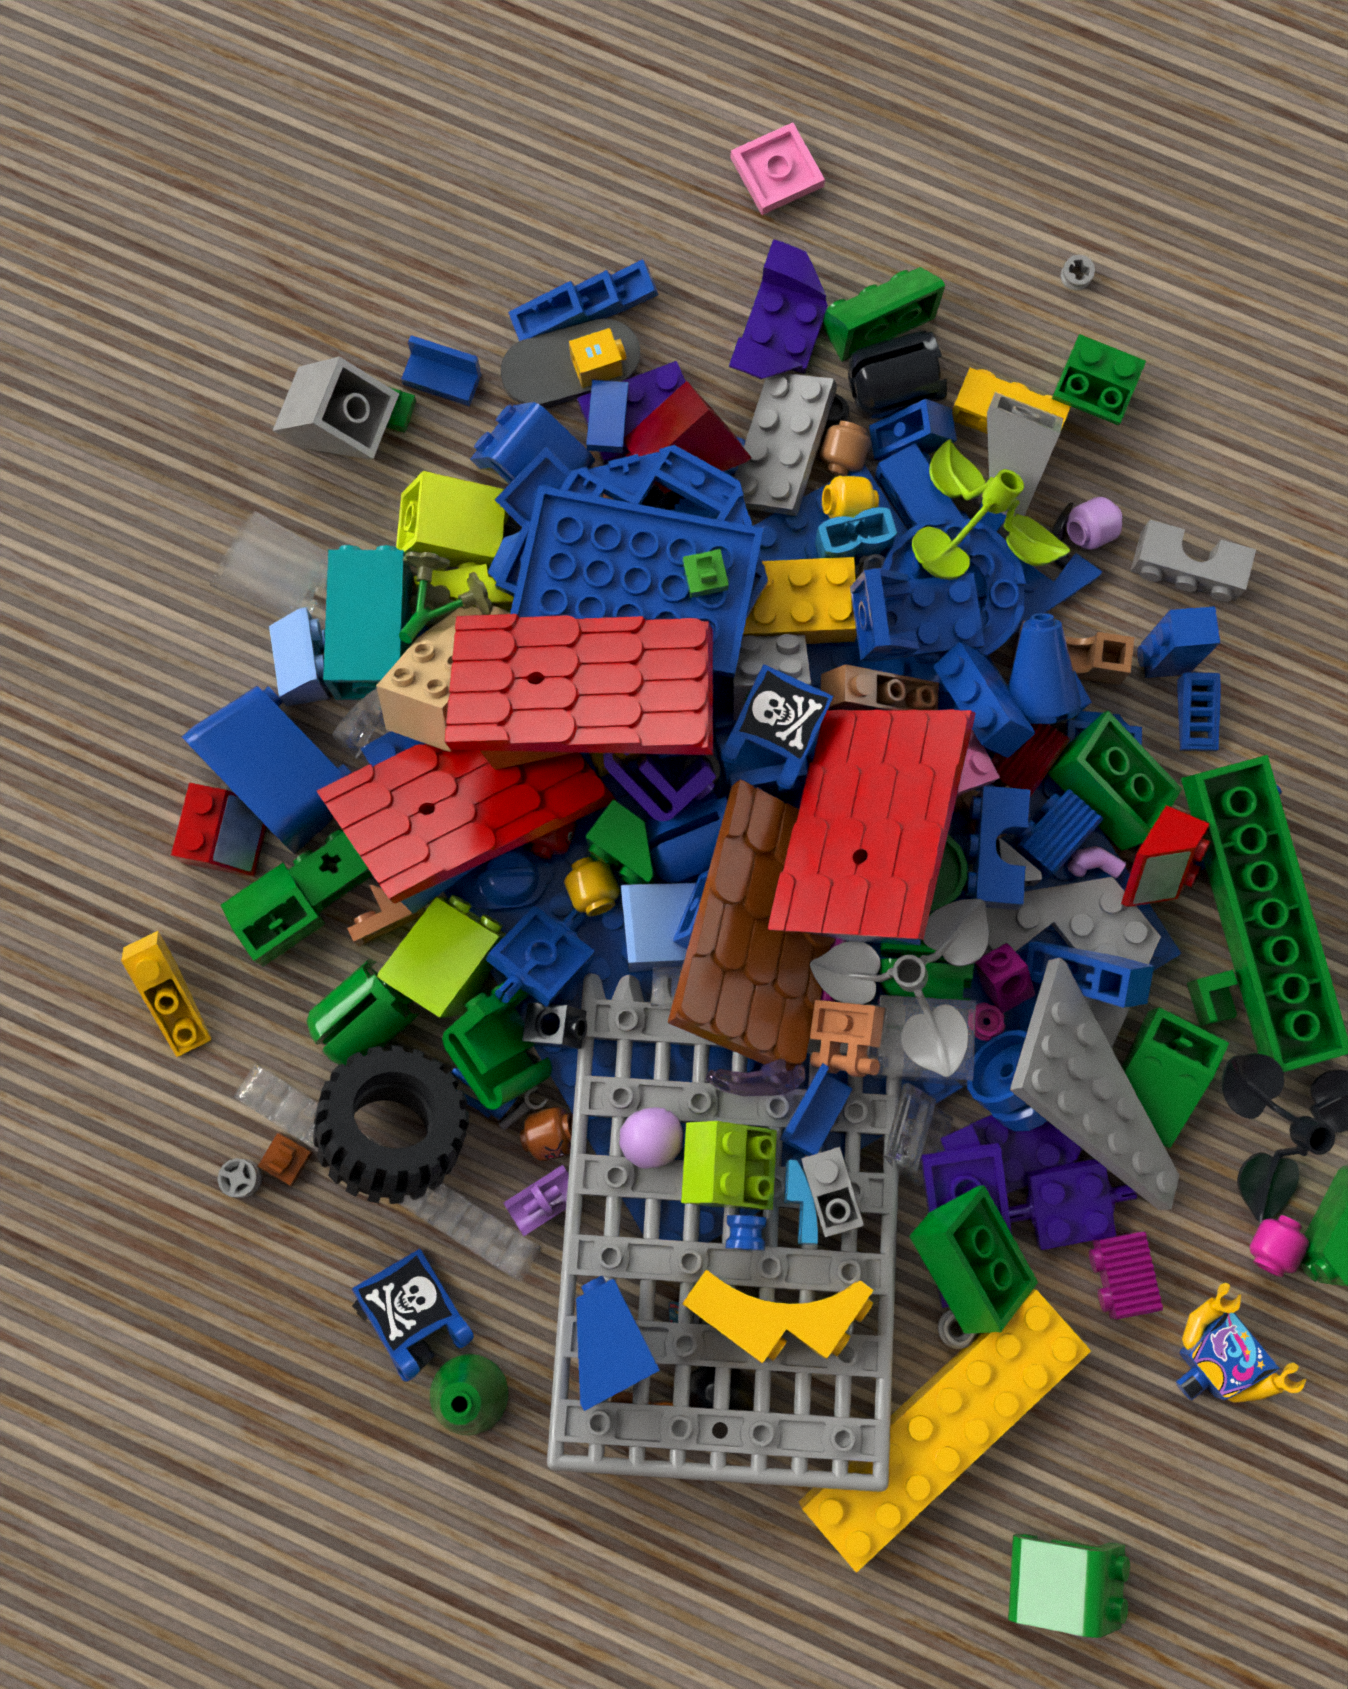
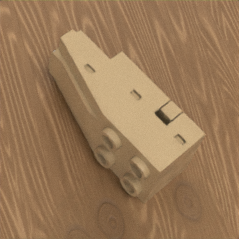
[376,606,510,752]

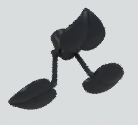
[1222,1053,1348,1223]

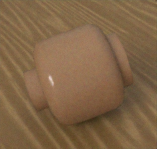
[819,421,871,476]

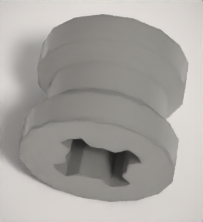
[217,1158,263,1198]

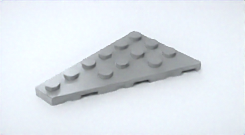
[1010,958,1179,1210]

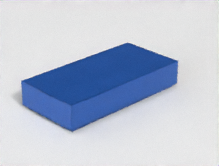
[586,380,629,453]

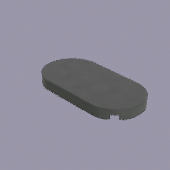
[501,319,640,408]

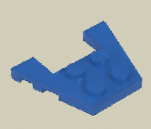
[964,498,1102,639]

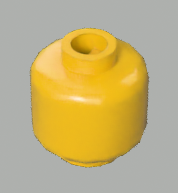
[822,476,879,519]
[564,857,620,916]

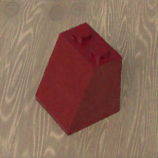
[624,381,752,493]

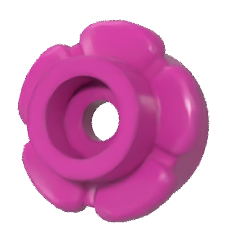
[967,1003,1005,1041]

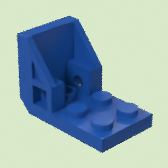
[850,568,985,662]

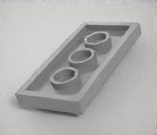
[734,373,837,516]

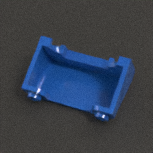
[182,686,352,855]

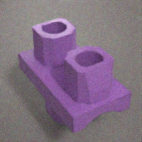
[503,1165,583,1237]

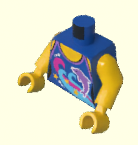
[1176,1283,1307,1403]

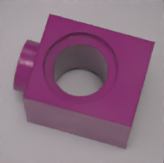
[975,943,1035,1014]

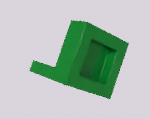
[1186,970,1238,1027]

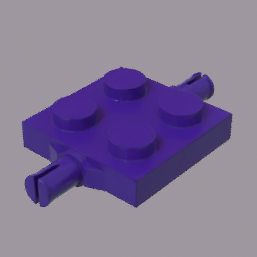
[1008,1159,1137,1250]

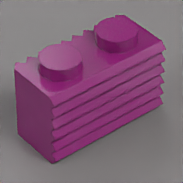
[1089,1231,1163,1320]

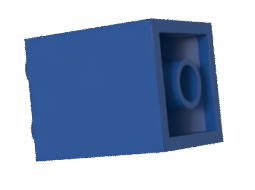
[576,1275,660,1411]

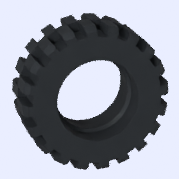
[313,1045,469,1204]

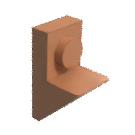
[347,885,426,947]

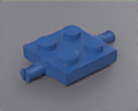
[486,905,595,1007]

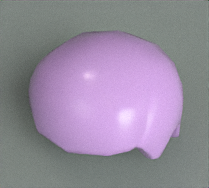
[619,1107,684,1169]

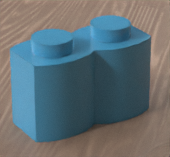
[814,507,897,559]

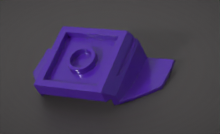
[729,239,828,379]
[940,1114,1082,1194]

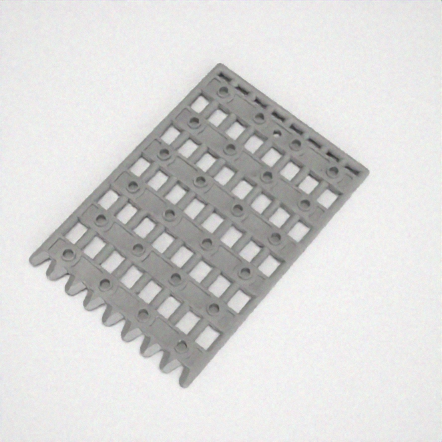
[547,973,904,1492]

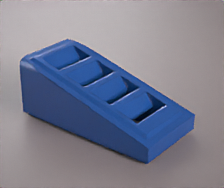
[1177,672,1221,751]

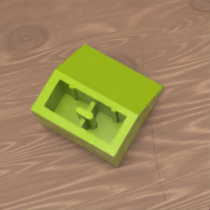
[681,1121,777,1210]

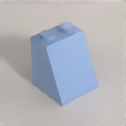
[621,883,696,972]

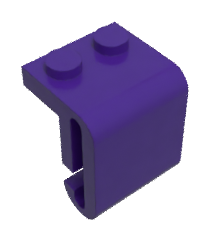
[603,753,717,821]

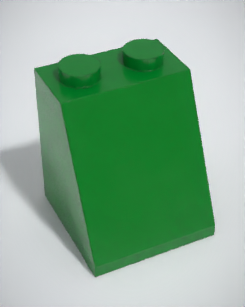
[1300,1165,1348,1286]

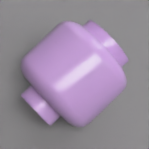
[1067,497,1122,550]

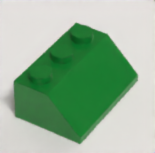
[822,267,946,362]
[1047,711,1182,851]
[909,1185,1038,1334]

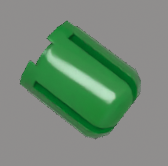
[878,940,974,1005]
[306,958,419,1066]

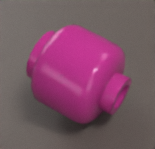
[1249,1215,1309,1277]

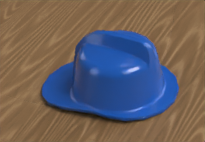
[455,848,547,910]

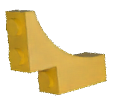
[682,1270,874,1363]

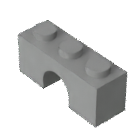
[1131,520,1256,602]

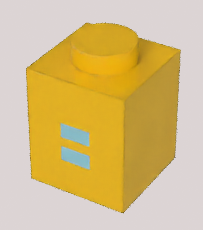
[569,328,627,388]

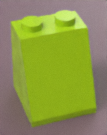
[377,895,506,1018]

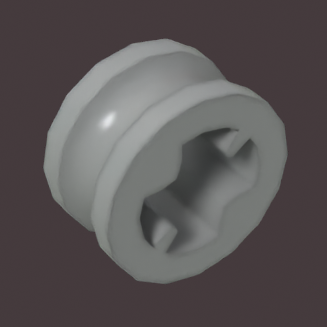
[1060,255,1095,291]

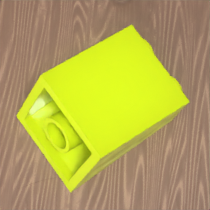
[396,471,509,569]

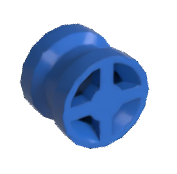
[725,1215,767,1251]

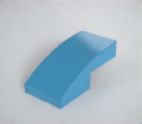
[784,1160,818,1246]

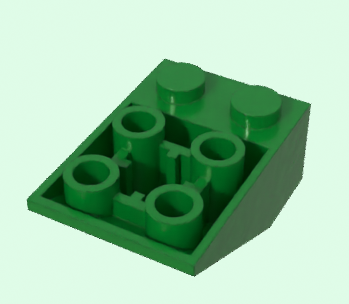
[1122,1007,1229,1149]

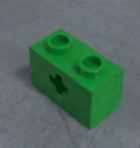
[288,829,373,912]

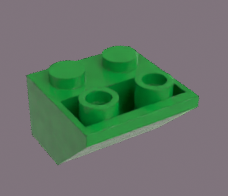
[1052,334,1146,426]
[585,799,654,885]
[220,862,326,967]

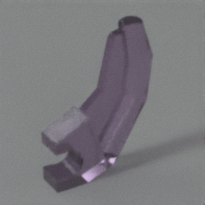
[706,1059,805,1097]

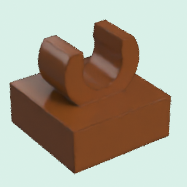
[257,1133,313,1186]

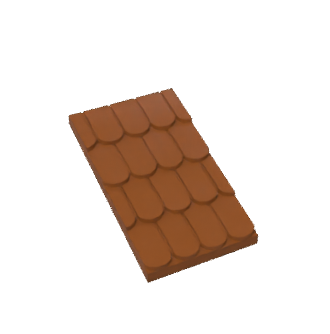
[667,779,835,1076]

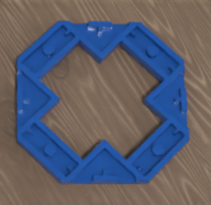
[560,445,768,619]

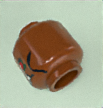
[520,1106,573,1162]

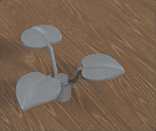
[810,899,989,1077]

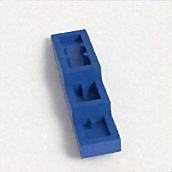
[508,259,659,341]

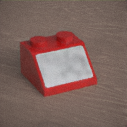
[171,782,267,878]
[1121,805,1211,907]

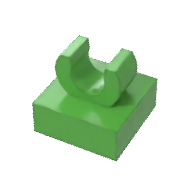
[682,549,729,598]

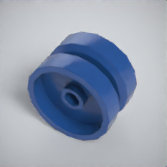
[966,1030,1047,1131]

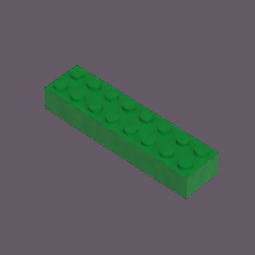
[1181,755,1348,1072]

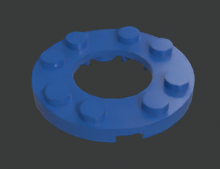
[881,516,1026,663]

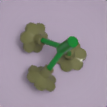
[399,552,493,644]

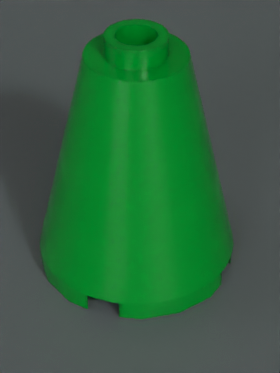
[430,1354,509,1436]

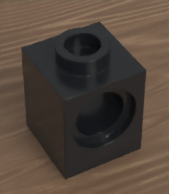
[522,1002,587,1049]

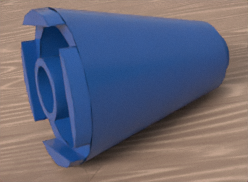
[1008,613,1081,724]

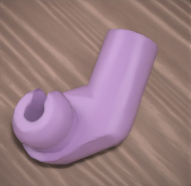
[1067,846,1126,878]

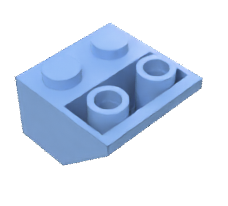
[269,607,330,706]

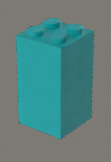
[323,545,413,700]

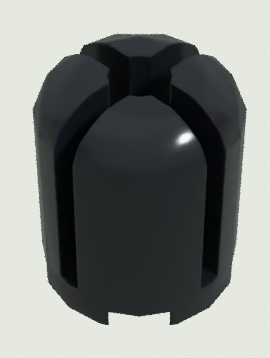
[848,330,947,419]

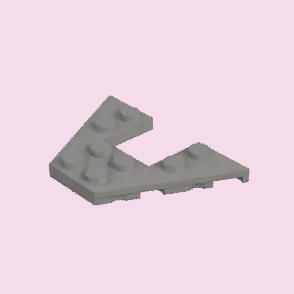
[983,877,1161,1048]

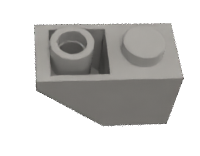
[801,1147,864,1238]

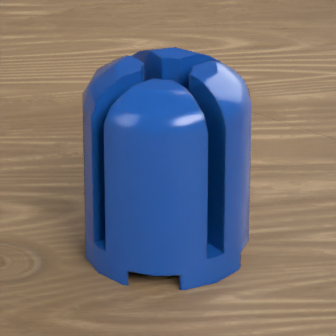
[645,788,728,884]

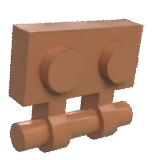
[810,1000,885,1077]

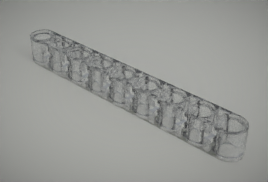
[234,1063,542,1282]

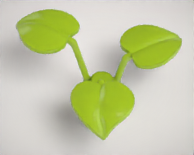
[912,439,1071,580]

